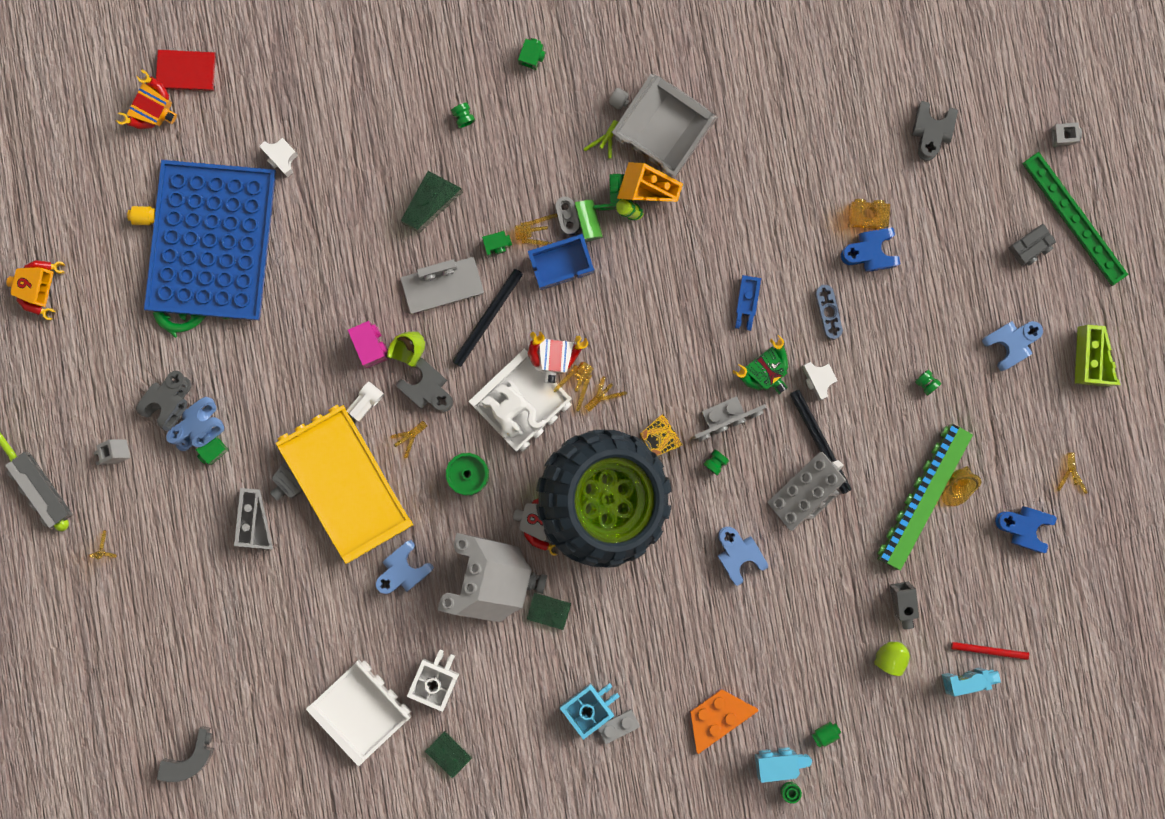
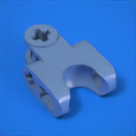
[982,321,1043,371]
[166,397,224,451]
[717,527,768,587]
[376,540,434,594]

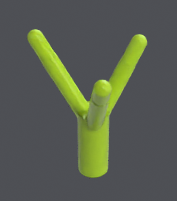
[583,120,618,159]

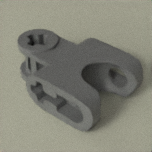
[912,101,958,161]
[396,357,453,412]
[136,371,192,431]

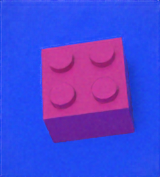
[348,321,388,368]

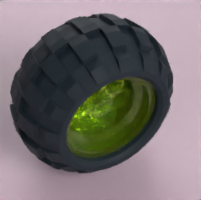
[536,429,672,568]

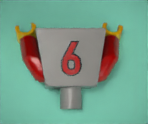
[513,498,558,556]

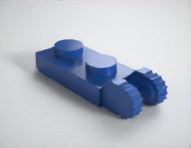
[735,275,761,331]

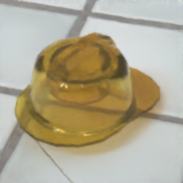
[941,466,982,506]

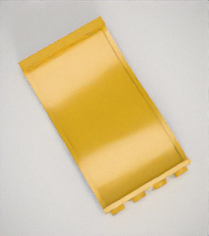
[276,405,413,565]

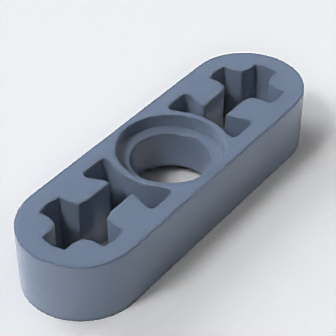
[815,285,843,340]

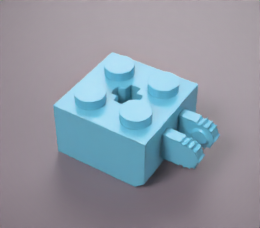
[560,683,620,740]
[755,747,812,783]

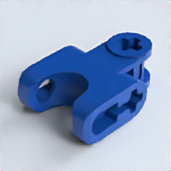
[841,228,901,272]
[995,506,1057,553]

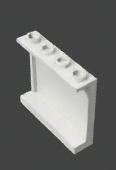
[469,348,572,452]
[306,660,411,767]

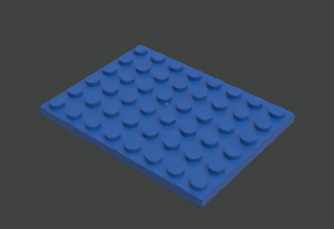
[144,160,276,321]

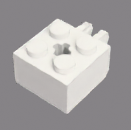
[407,650,459,712]

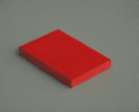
[156,50,216,91]

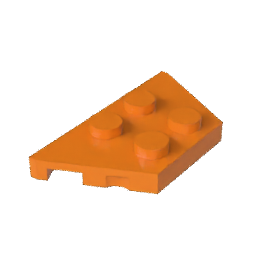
[690,689,759,754]

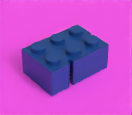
[528,234,594,290]

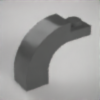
[157,726,214,782]

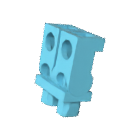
[942,668,1001,697]

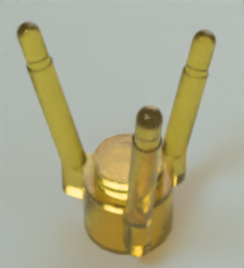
[515,213,558,246]
[553,362,593,412]

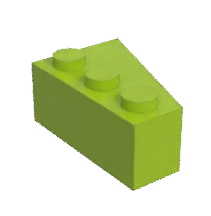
[1075,325,1121,387]

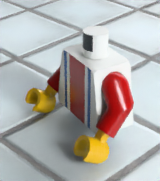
[527,331,588,383]

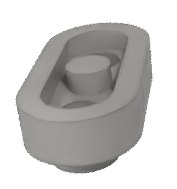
[556,197,579,235]

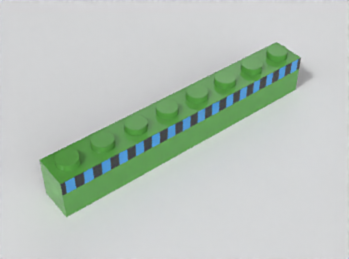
[877,424,973,570]

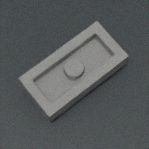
[598,709,640,744]

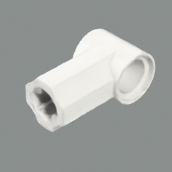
[347,382,384,422]

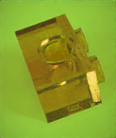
[848,199,890,229]

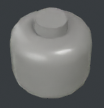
[609,88,629,110]

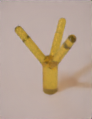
[584,376,627,412]
[390,421,427,458]
[1057,452,1088,494]
[89,530,117,559]

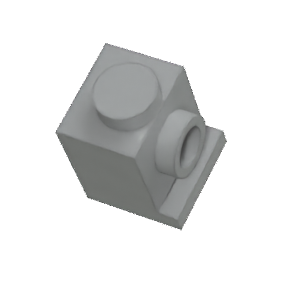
[1051,123,1082,147]

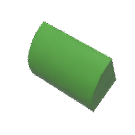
[575,200,603,242]

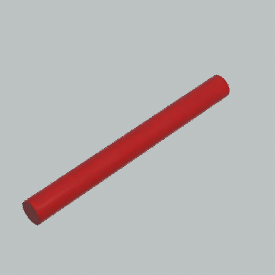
[951,642,1029,660]

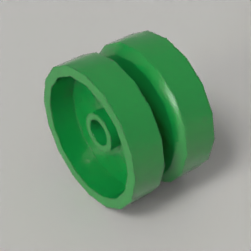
[446,453,489,495]

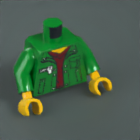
[732,335,789,394]

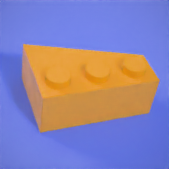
[617,162,683,202]

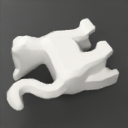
[482,380,546,438]

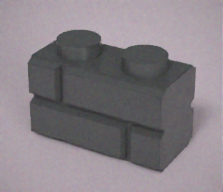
[1008,224,1056,266]

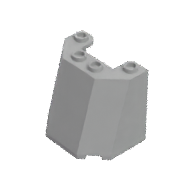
[612,74,718,177]
[438,533,532,622]

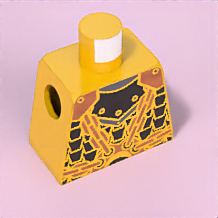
[640,414,683,456]

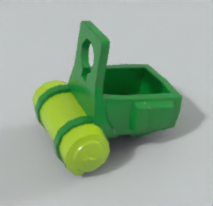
[593,174,644,221]

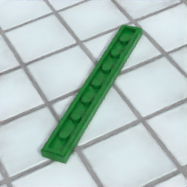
[1022,152,1129,286]

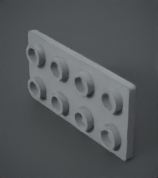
[401,257,484,314]
[692,396,767,442]
[768,452,846,531]

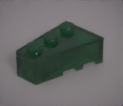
[401,171,463,233]

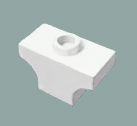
[259,138,298,177]
[802,362,837,401]

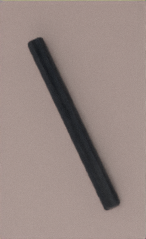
[453,269,523,367]
[790,390,851,494]

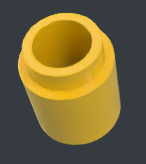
[127,206,156,226]

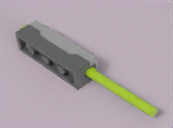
[0,432,73,532]

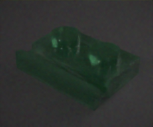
[527,592,571,630]
[425,731,473,779]

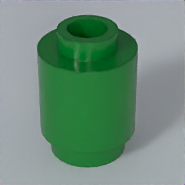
[811,721,841,748]

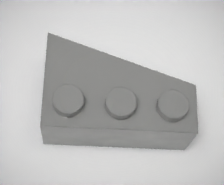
[234,488,273,550]

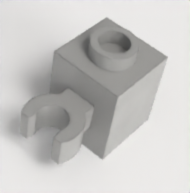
[94,439,131,465]

